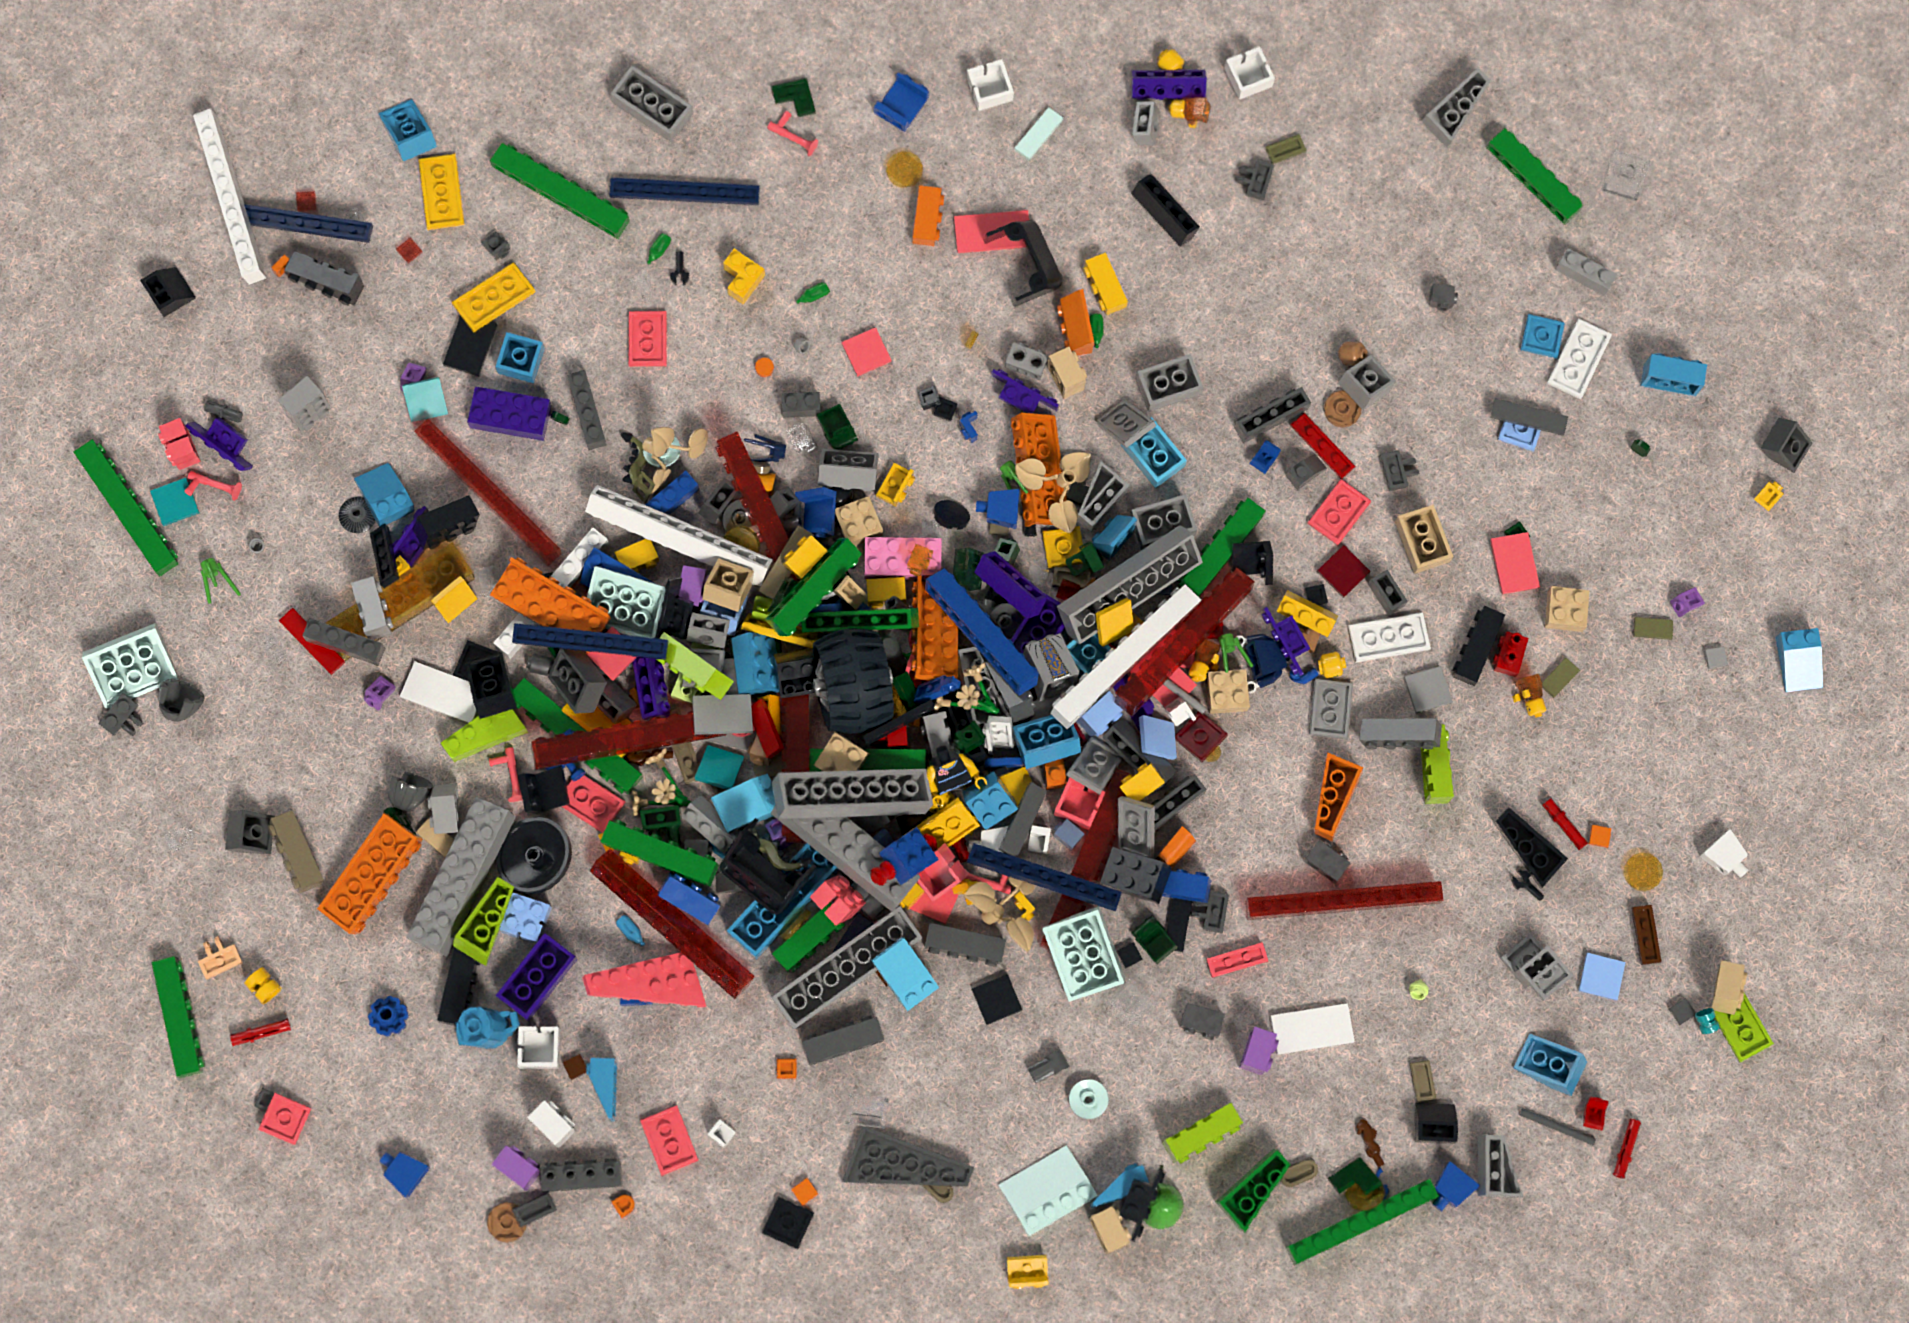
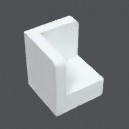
[1164,697,1196,726]
[1028,825,1051,854]
[708,1119,736,1148]

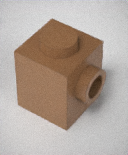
[748,734,772,766]

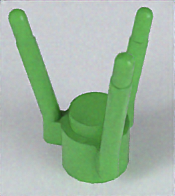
[1000,461,1028,494]
[200,558,241,604]
[1218,633,1253,673]

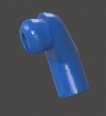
[1290,668,1319,684]

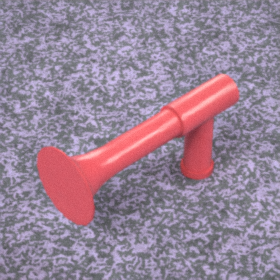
[768,111,818,156]
[185,471,242,501]
[489,747,523,802]
[962,865,1012,894]

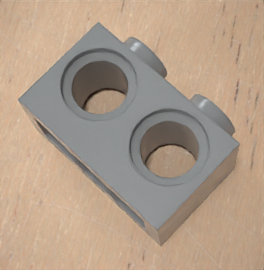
[1005,343,1049,381]

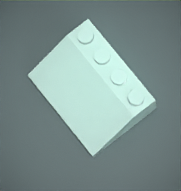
[587,566,666,638]
[82,623,179,709]
[1042,906,1126,1002]
[998,1145,1098,1237]

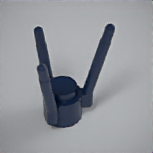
[744,434,787,462]

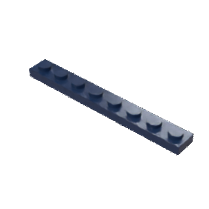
[610,178,760,206]
[244,204,374,243]
[512,623,669,660]
[967,843,1122,912]

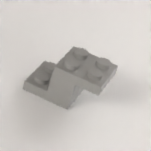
[1500,933,1574,1001]

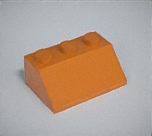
[1057,289,1094,356]

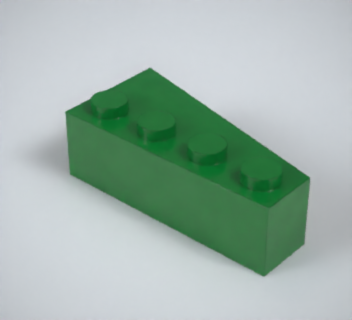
[1215,1149,1291,1233]

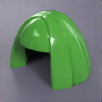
[1143,1183,1184,1229]

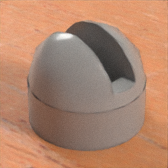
[794,337,810,354]
[249,538,265,554]

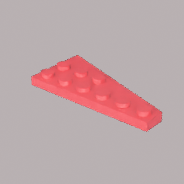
[582,950,706,1008]

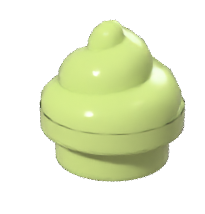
[1409,979,1429,1000]

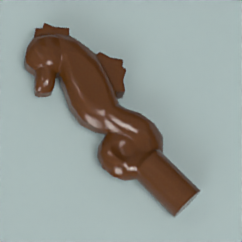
[624,749,673,767]
[1356,1119,1385,1168]

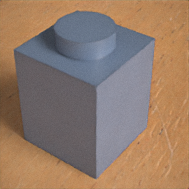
[1054,819,1085,851]

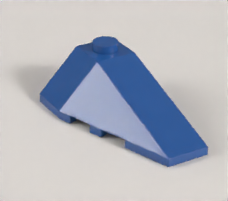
[580,547,656,588]

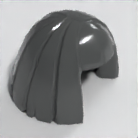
[159,679,205,722]
[388,771,433,811]

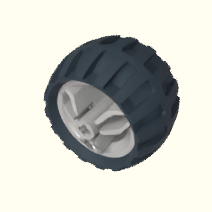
[812,628,894,734]

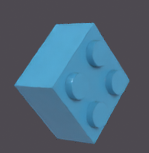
[495,332,545,384]
[962,771,1018,830]

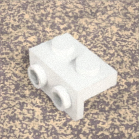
[983,716,1015,755]

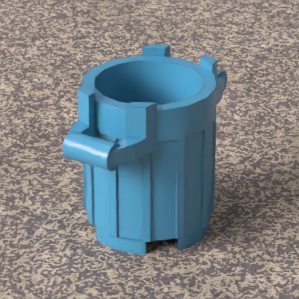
[456,1007,520,1049]

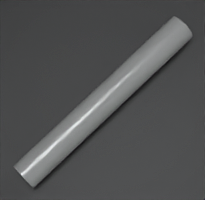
[1156,674,1207,714]

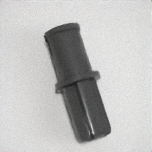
[204,400,243,423]

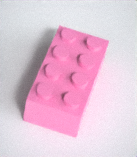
[865,537,942,580]

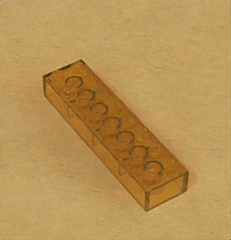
[326,542,476,661]

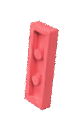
[1206,942,1268,978]

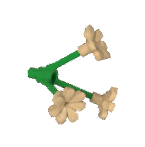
[934,662,1000,715]
[632,748,692,816]

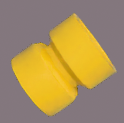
[244,967,282,1004]

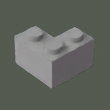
[428,783,460,834]

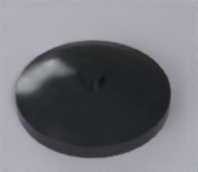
[496,817,572,894]

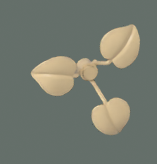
[643,427,708,498]
[1015,452,1091,533]
[964,876,1035,952]

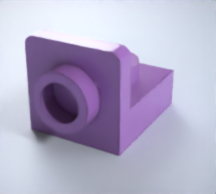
[401,362,426,391]
[1670,587,1705,617]
[364,675,396,710]
[765,818,796,850]

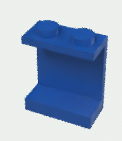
[874,72,929,132]
[793,487,836,540]

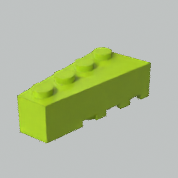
[656,632,734,700]
[440,709,528,762]
[1420,724,1454,804]
[453,877,514,966]
[1162,1102,1243,1164]

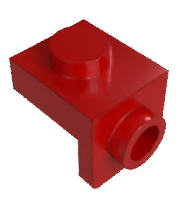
[1583,1097,1609,1131]

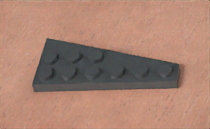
[842,1126,975,1187]

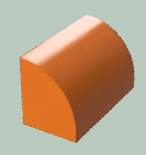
[1156,826,1196,871]

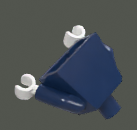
[1236,634,1290,694]

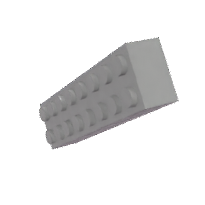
[1057,525,1203,644]
[772,769,933,819]
[406,797,516,957]
[770,806,920,912]
[771,906,922,1029]

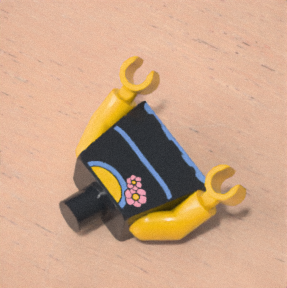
[927,746,987,807]

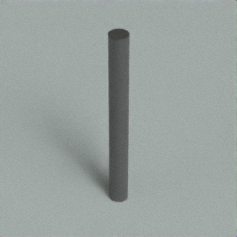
[1519,1108,1596,1146]

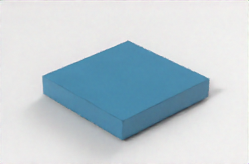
[1520,314,1565,359]

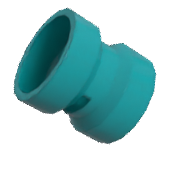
[1695,1008,1720,1034]

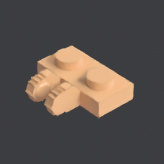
[198,936,243,980]

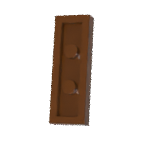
[1631,905,1662,965]

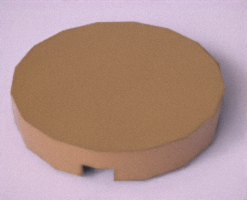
[1324,390,1362,428]
[487,1202,527,1243]

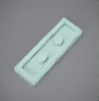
[1015,108,1063,160]

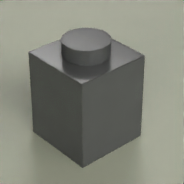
[765,486,799,519]

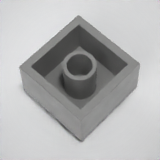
[1338,355,1396,410]

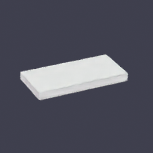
[1547,318,1612,400]
[1348,612,1431,663]
[400,661,477,723]
[1270,1003,1355,1055]

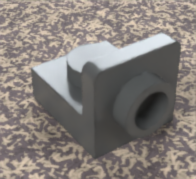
[481,231,510,260]

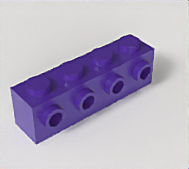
[1131,69,1207,100]
[974,551,1048,619]
[633,657,671,723]

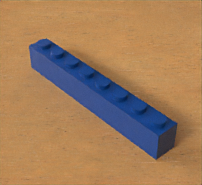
[925,568,1039,696]

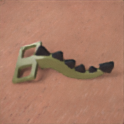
[621,432,655,504]
[754,833,812,871]

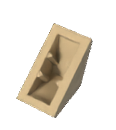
[833,575,868,610]

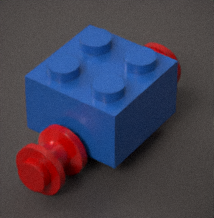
[871,827,939,886]

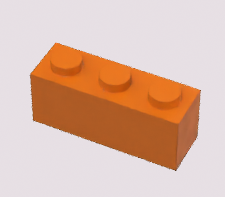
[912,185,945,246]

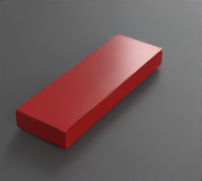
[751,699,784,759]

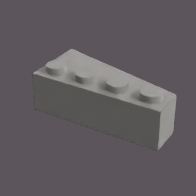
[1422,67,1491,147]
[958,647,1010,726]
[920,711,964,793]

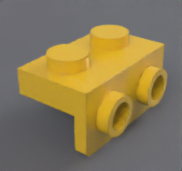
[876,463,916,507]
[1007,1255,1049,1289]

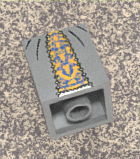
[1023,633,1079,701]

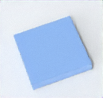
[1498,421,1541,452]
[1139,715,1177,760]
[1578,953,1626,1001]

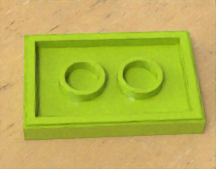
[1714,993,1774,1063]

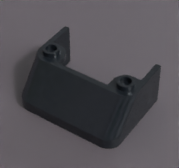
[984,220,1063,308]
[720,818,816,915]

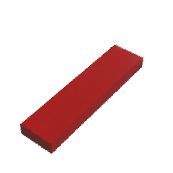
[1290,413,1356,479]
[278,608,345,675]

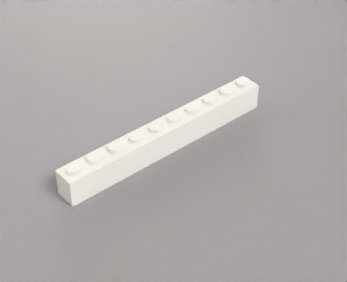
[193,108,266,285]
[585,485,773,587]
[1051,585,1201,729]

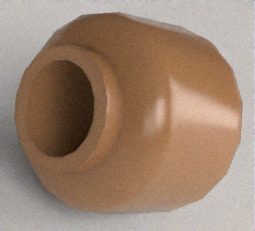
[1338,342,1368,366]

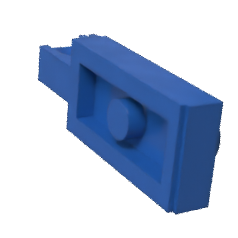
[914,675,961,705]

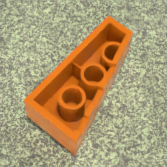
[1315,752,1363,842]

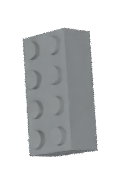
[610,66,693,143]

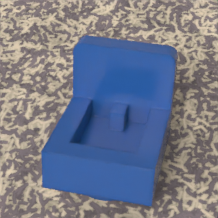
[959,411,978,443]
[1250,440,1281,474]

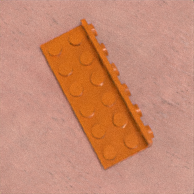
[1011,413,1067,527]
[490,557,611,654]
[911,575,958,680]
[317,813,423,934]

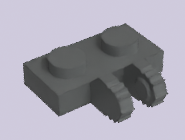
[1235,160,1275,201]
[1380,450,1420,491]
[98,693,143,736]
[1190,891,1229,934]

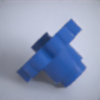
[368,996,409,1037]

